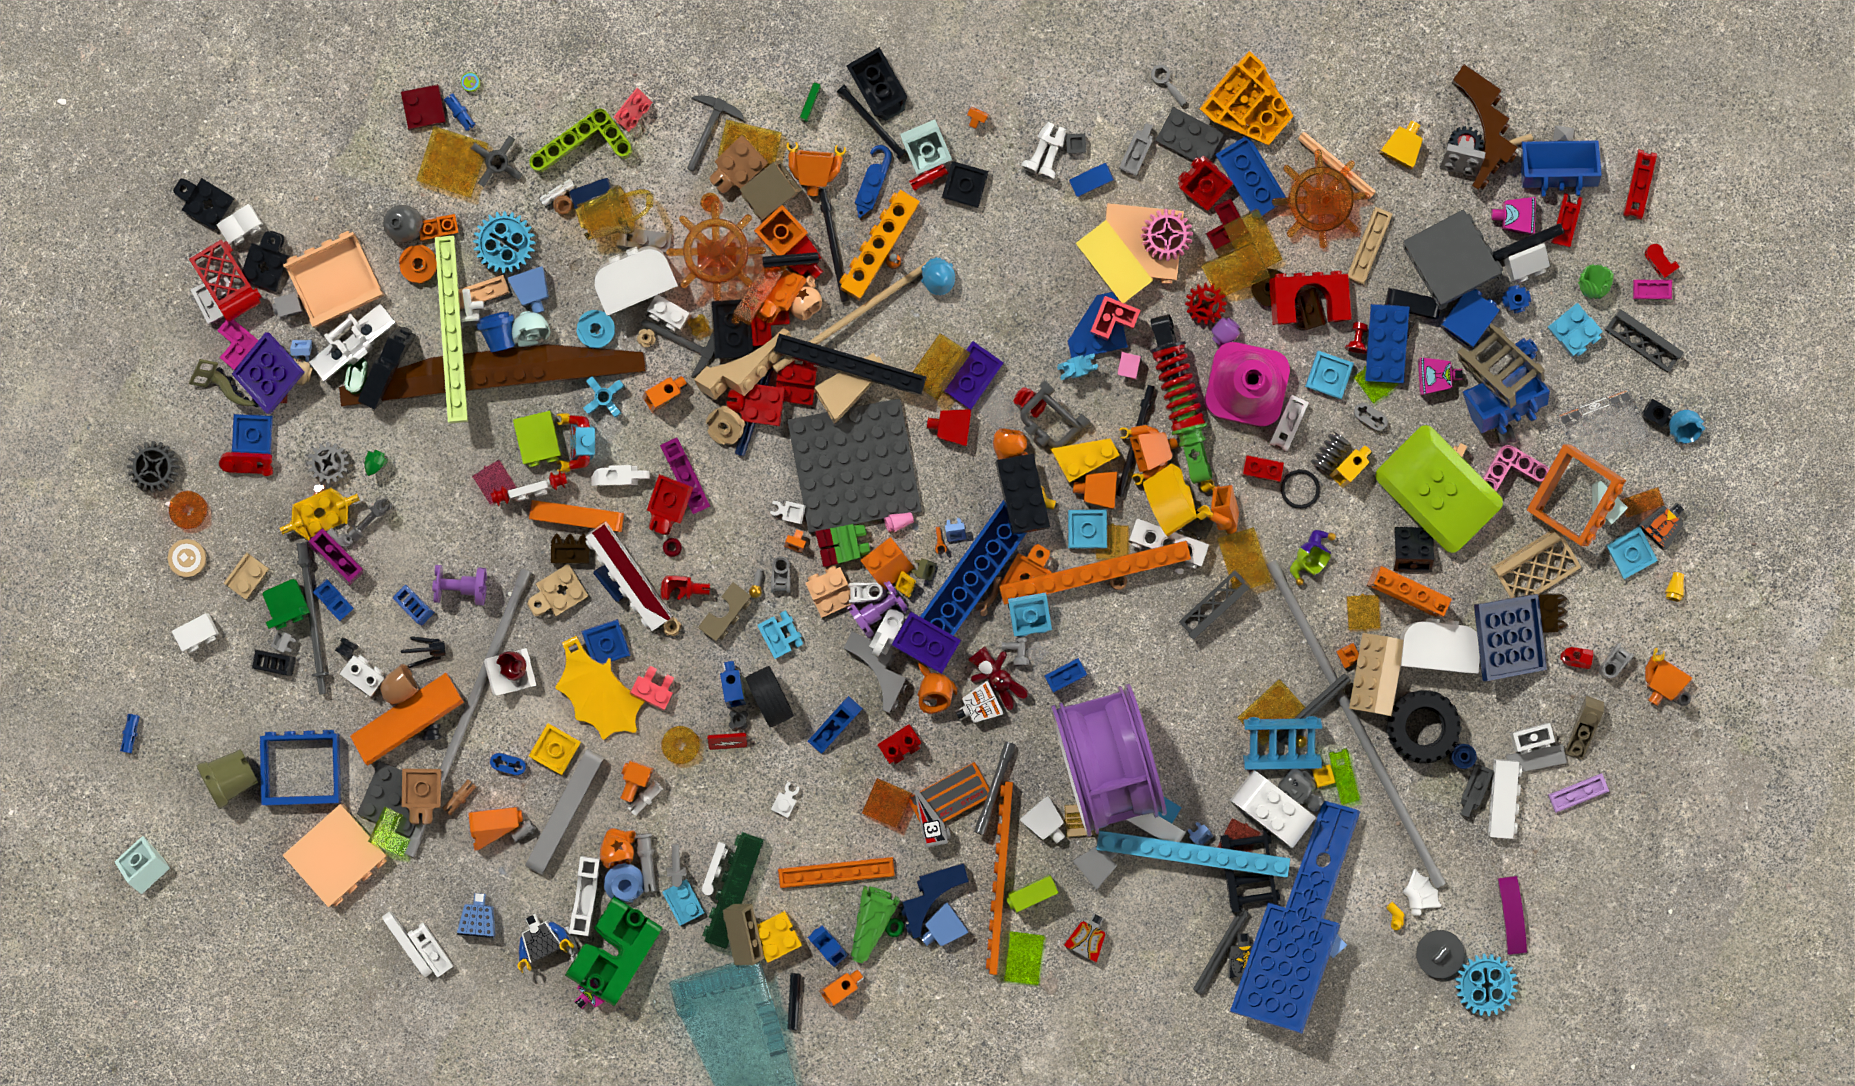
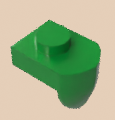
[364,450,388,476]

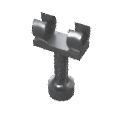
[347,498,392,541]

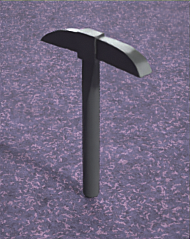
[687,95,744,172]
[641,319,714,377]

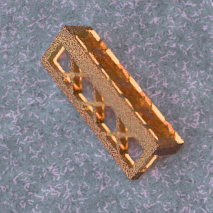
[732,254,788,325]

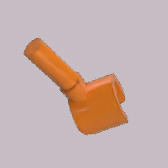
[935,527,947,554]

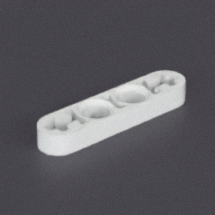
[382,911,433,978]

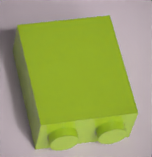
[513,411,562,467]
[1006,874,1059,912]

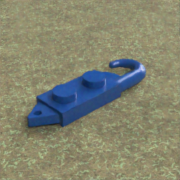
[855,145,892,218]

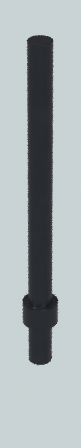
[819,188,849,302]
[1116,385,1155,497]

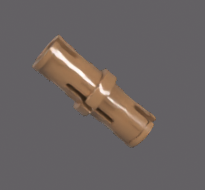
[442,779,477,816]

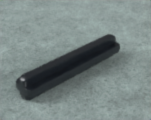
[762,252,819,268]
[787,973,801,1030]

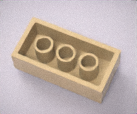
[1349,633,1403,716]

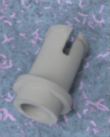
[510,820,536,842]

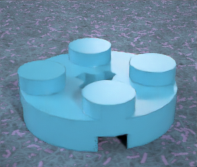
[576,310,615,348]

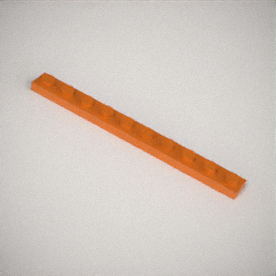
[999,540,1191,605]
[986,781,1013,975]

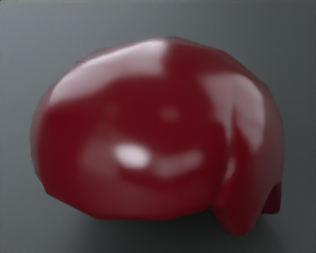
[496,651,527,681]

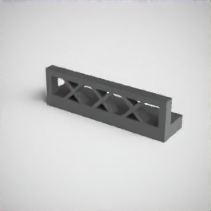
[1605,309,1684,372]
[1179,570,1251,640]

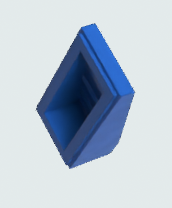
[393,584,435,626]

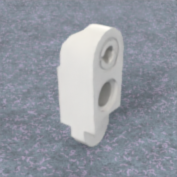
[591,465,650,486]
[869,608,904,657]

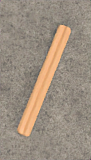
[1298,132,1376,199]

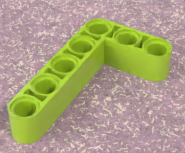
[529,108,632,172]

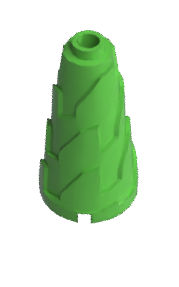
[851,886,900,963]

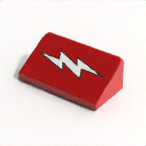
[707,733,747,750]

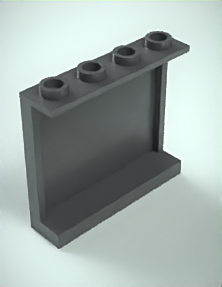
[1403,209,1503,311]

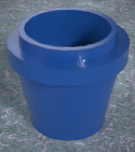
[476,311,515,352]

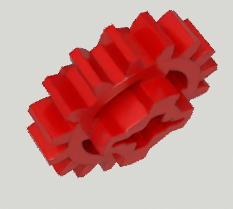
[1185,282,1227,324]

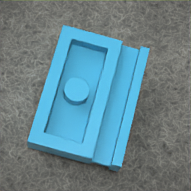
[662,879,705,926]

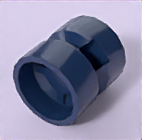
[1449,744,1477,769]

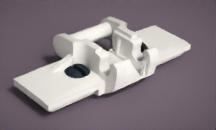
[309,304,396,382]

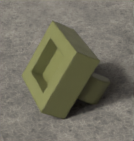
[911,558,937,582]

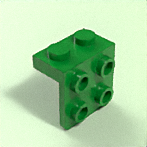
[262,579,310,631]

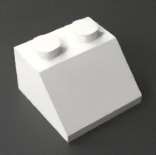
[1503,243,1550,283]

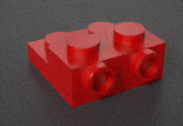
[1178,155,1233,211]
[776,360,817,406]

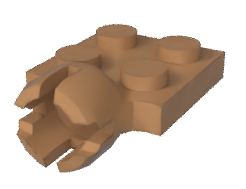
[709,135,769,193]
[402,768,441,825]

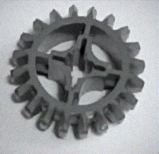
[127,441,180,493]

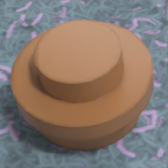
[553,195,572,214]

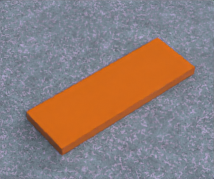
[350,673,464,766]

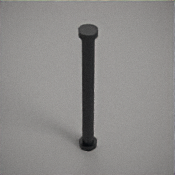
[837,84,907,159]

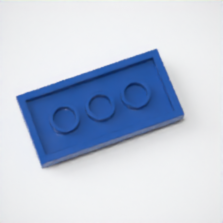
[1215,136,1288,220]
[1365,304,1409,383]

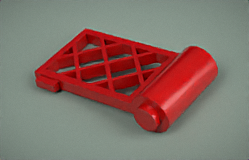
[189,239,262,323]

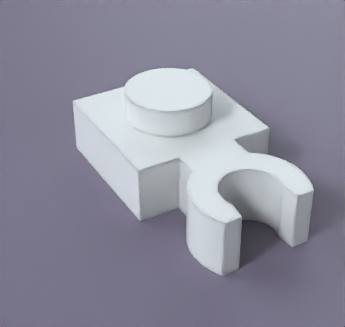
[770,501,806,524]
[771,782,800,818]

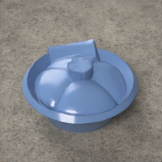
[604,864,644,903]

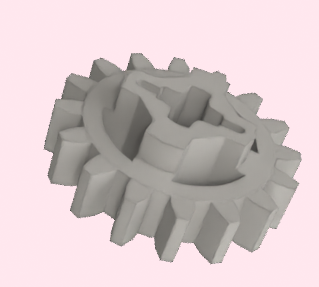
[307,442,350,484]

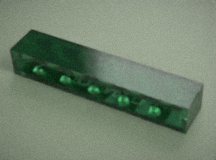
[702,832,764,949]

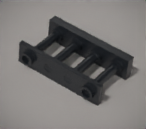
[1219,828,1280,912]

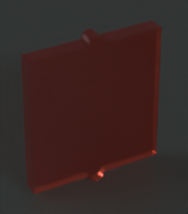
[1217,818,1260,852]

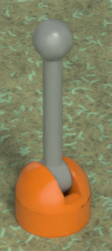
[886,253,901,269]

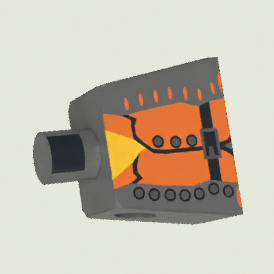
[1637,503,1684,550]

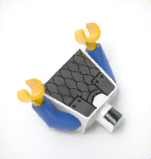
[518,914,574,973]

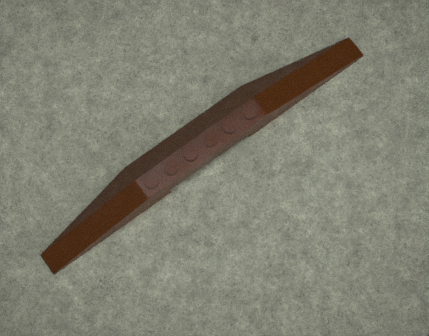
[339,344,646,406]

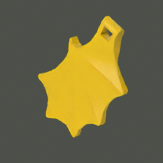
[555,635,645,740]

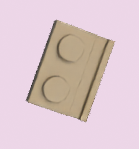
[224,552,270,600]

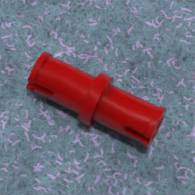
[909,164,948,191]

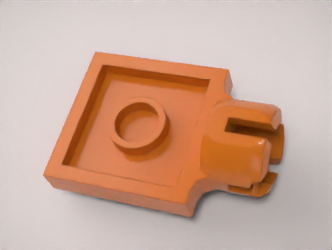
[754,267,807,323]

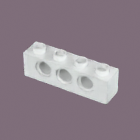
[1128,519,1209,569]

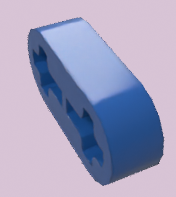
[490,753,526,775]

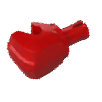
[660,575,710,600]

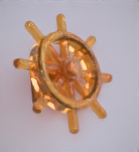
[1272,149,1370,249]
[666,201,766,301]

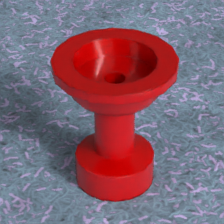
[1345,322,1368,354]

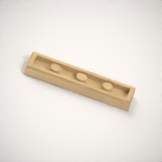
[1348,207,1393,285]

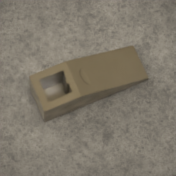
[1565,696,1604,760]

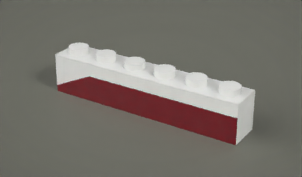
[586,522,672,631]

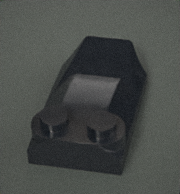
[846,47,907,121]

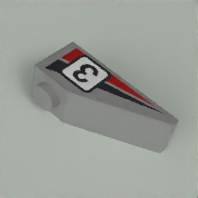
[914,790,951,848]

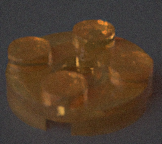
[169,491,208,529]

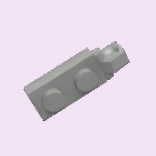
[1119,123,1153,176]

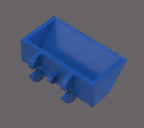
[1521,140,1602,197]
[1462,365,1550,434]

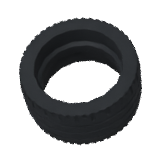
[745,666,794,728]

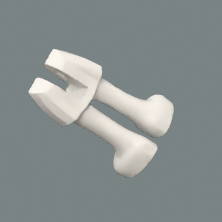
[1021,122,1066,180]

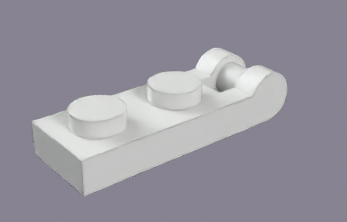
[1269,395,1309,452]
[702,841,728,895]
[407,922,454,978]

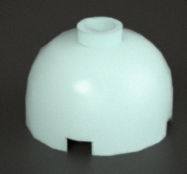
[512,311,551,347]

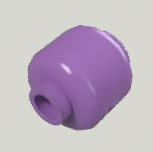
[1212,317,1240,346]

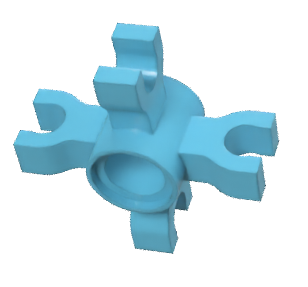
[1057,354,1098,380]
[583,377,625,418]

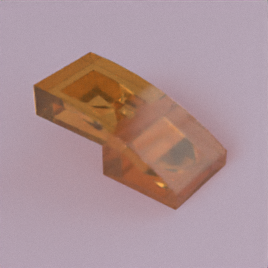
[1621,487,1665,518]

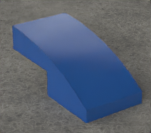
[1069,163,1114,197]
[313,578,354,621]

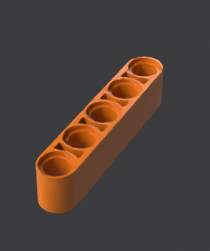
[529,500,624,532]

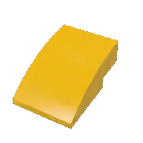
[1143,463,1197,536]

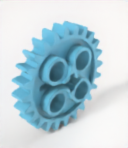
[473,211,536,274]
[1455,953,1518,1016]

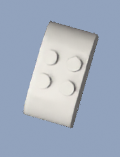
[595,246,678,316]
[1400,618,1480,674]
[1230,770,1316,848]

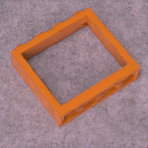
[1527,444,1626,546]
[1367,566,1452,617]

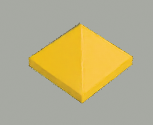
[895,571,916,598]

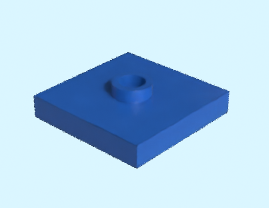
[232,414,273,454]
[581,619,631,664]

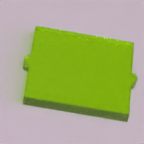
[1353,366,1399,404]

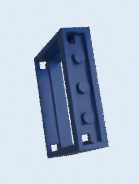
[260,730,341,805]

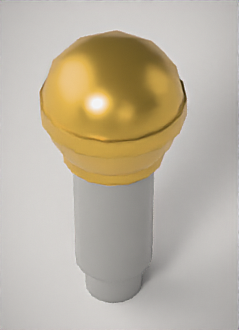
[749,569,763,598]
[1296,729,1308,748]

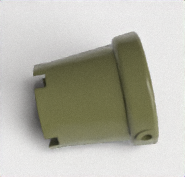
[196,749,258,809]

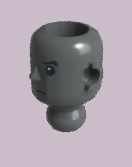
[1278,769,1325,812]

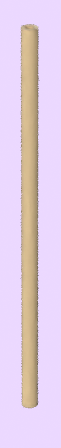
[773,260,929,372]

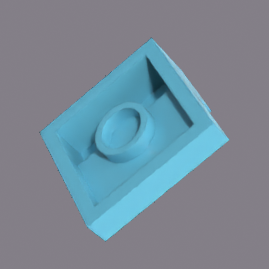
[1547,303,1603,357]
[1008,592,1052,637]

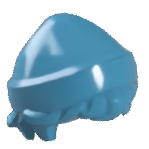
[921,257,955,295]
[1669,410,1705,444]

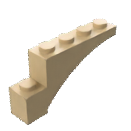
[694,328,792,400]

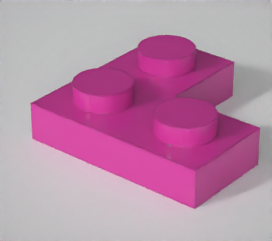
[217,320,259,370]

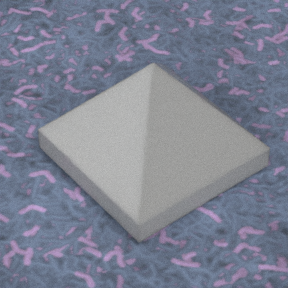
[1553,125,1574,141]

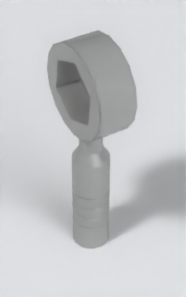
[1151,64,1187,106]

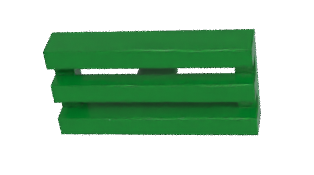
[800,82,821,122]

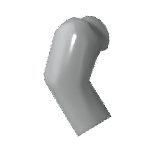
[327,528,353,547]

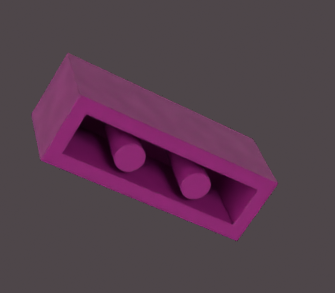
[308,528,363,586]

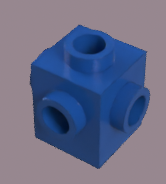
[1502,285,1531,314]

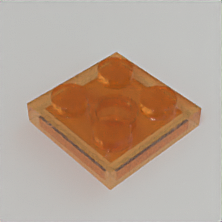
[862,778,913,829]

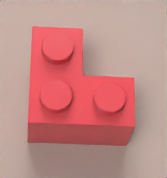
[1090,296,1141,340]

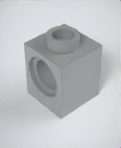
[272,292,304,318]

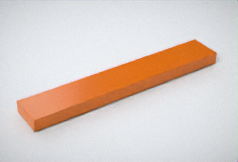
[778,857,895,888]

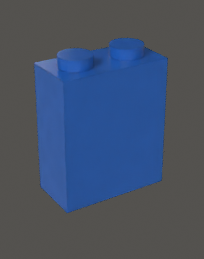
[1440,288,1500,348]

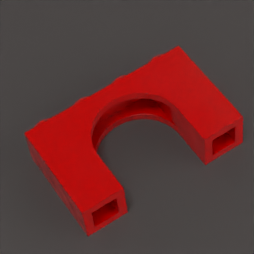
[1269,271,1352,325]

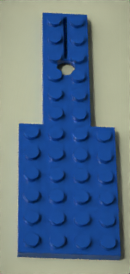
[1230,801,1360,1034]

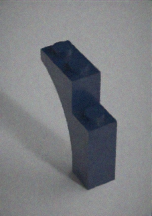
[900,863,969,939]

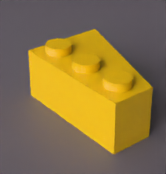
[1050,438,1119,483]

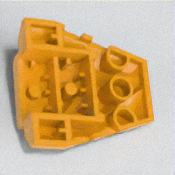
[1199,51,1293,145]

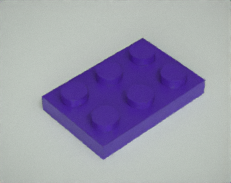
[940,341,1004,410]
[892,612,961,674]

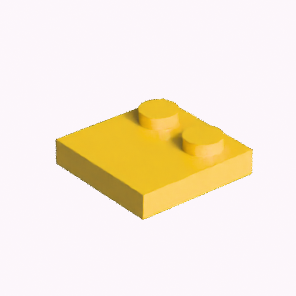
[528,722,581,775]

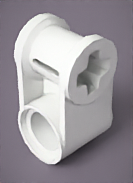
[848,583,886,604]

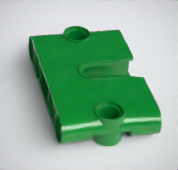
[565,896,663,1006]

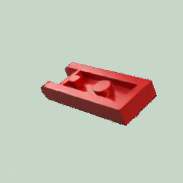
[1551,193,1583,248]

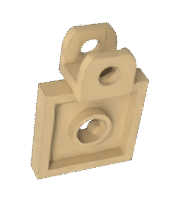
[527,564,588,617]

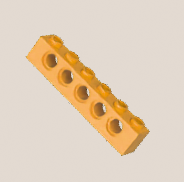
[839,189,920,301]

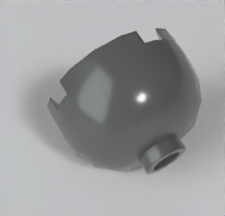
[383,205,423,243]

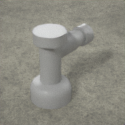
[1002,638,1029,665]

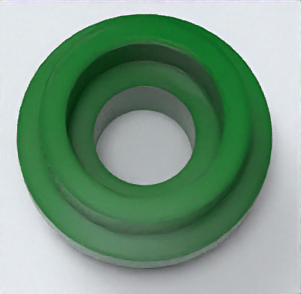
[885,918,904,937]

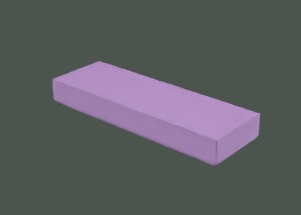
[1548,773,1609,813]

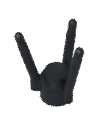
[400,636,446,668]

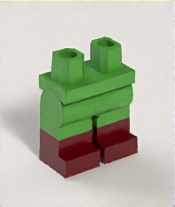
[815,524,871,568]

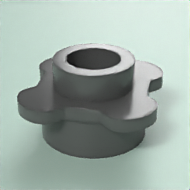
[729,710,748,730]

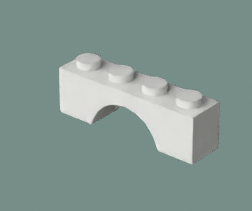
[569,856,601,936]

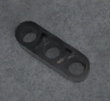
[1384,288,1440,319]

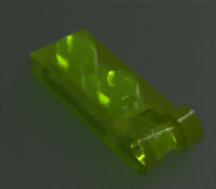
[1328,748,1360,805]

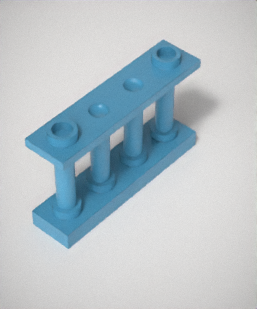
[1243,716,1322,770]

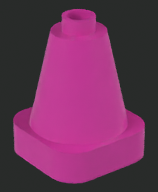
[1204,342,1290,427]

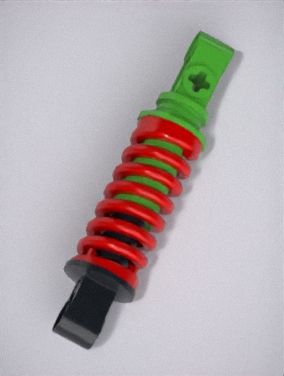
[1150,314,1212,484]

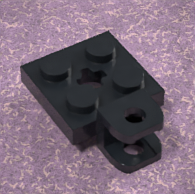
[173,178,235,231]
[242,230,289,292]

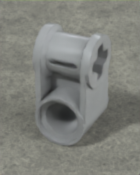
[771,556,791,593]
[1599,642,1634,679]

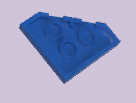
[1067,292,1128,358]

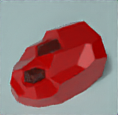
[1560,647,1593,669]

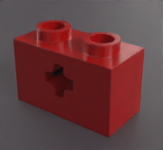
[1241,455,1284,483]

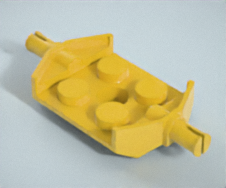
[279,488,360,541]

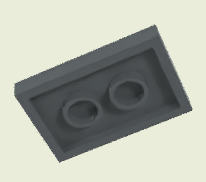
[1155,107,1224,161]

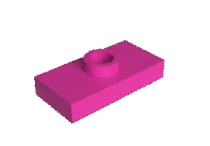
[1633,280,1672,300]

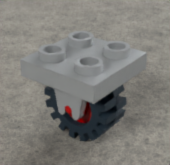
[1439,126,1485,176]

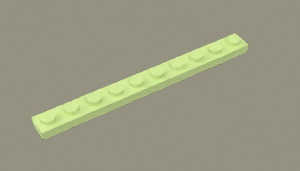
[435,236,468,424]

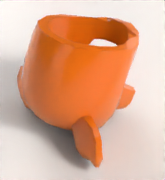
[918,662,958,714]

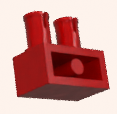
[877,724,922,765]

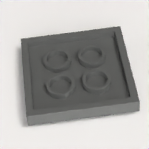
[357,761,416,837]

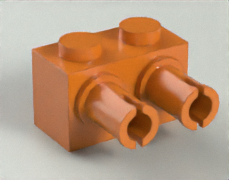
[620,760,654,802]

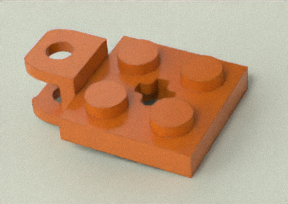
[1000,544,1052,585]

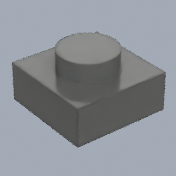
[1066,133,1086,154]

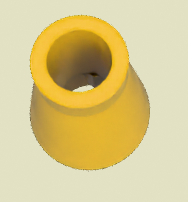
[1665,572,1684,602]

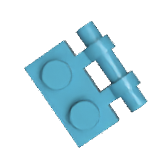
[757,610,804,659]

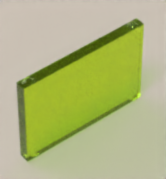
[1004,931,1045,985]

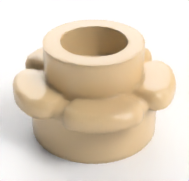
[637,329,656,348]
[662,617,681,636]

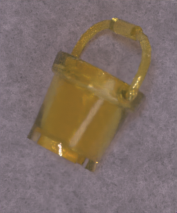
[576,185,654,241]

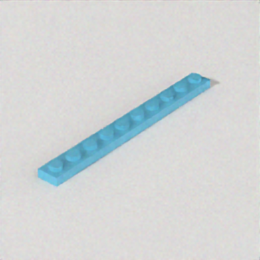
[1096,830,1290,877]

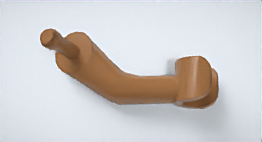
[976,577,1002,616]

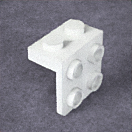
[484,648,536,696]

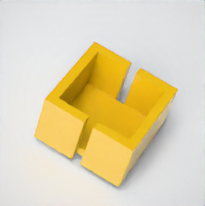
[757,910,803,963]

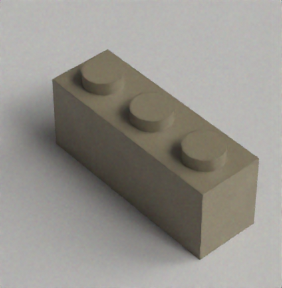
[723,904,764,965]

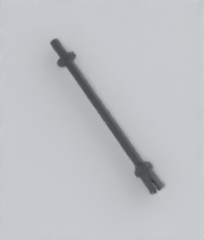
[296,542,329,695]

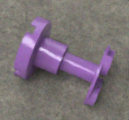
[432,565,487,606]
[847,581,908,639]

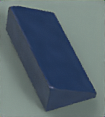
[593,565,624,602]

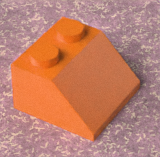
[754,205,808,255]
[860,537,914,590]

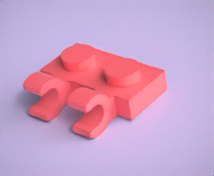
[629,666,674,711]

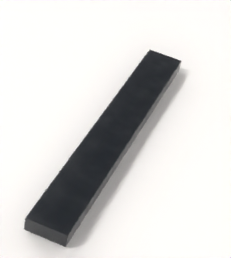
[773,333,927,396]

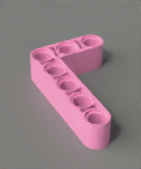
[1482,445,1549,491]

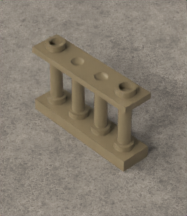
[1457,323,1545,409]

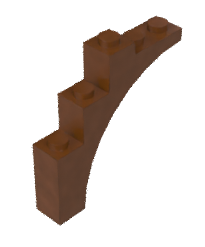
[1452,64,1518,192]

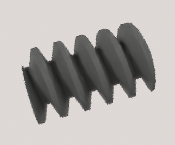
[1311,431,1351,474]

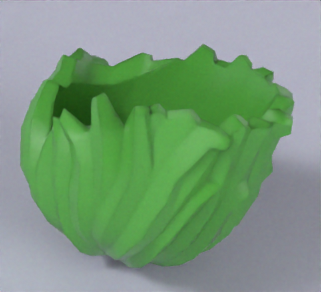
[1578,264,1614,299]

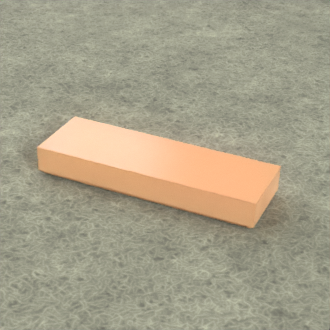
[459,275,510,310]

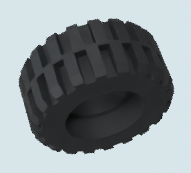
[1386,690,1462,764]

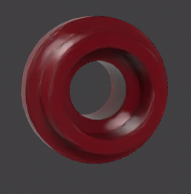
[663,538,682,557]

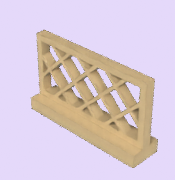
[1491,529,1581,598]

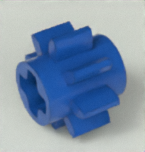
[1515,338,1538,360]

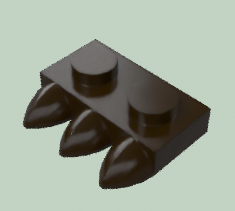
[1295,288,1326,330]
[551,533,590,564]
[1538,593,1568,633]

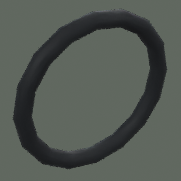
[1280,469,1320,509]

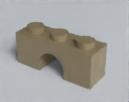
[698,582,752,642]

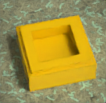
[1311,764,1336,788]

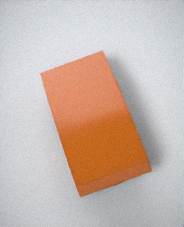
[419,214,459,241]

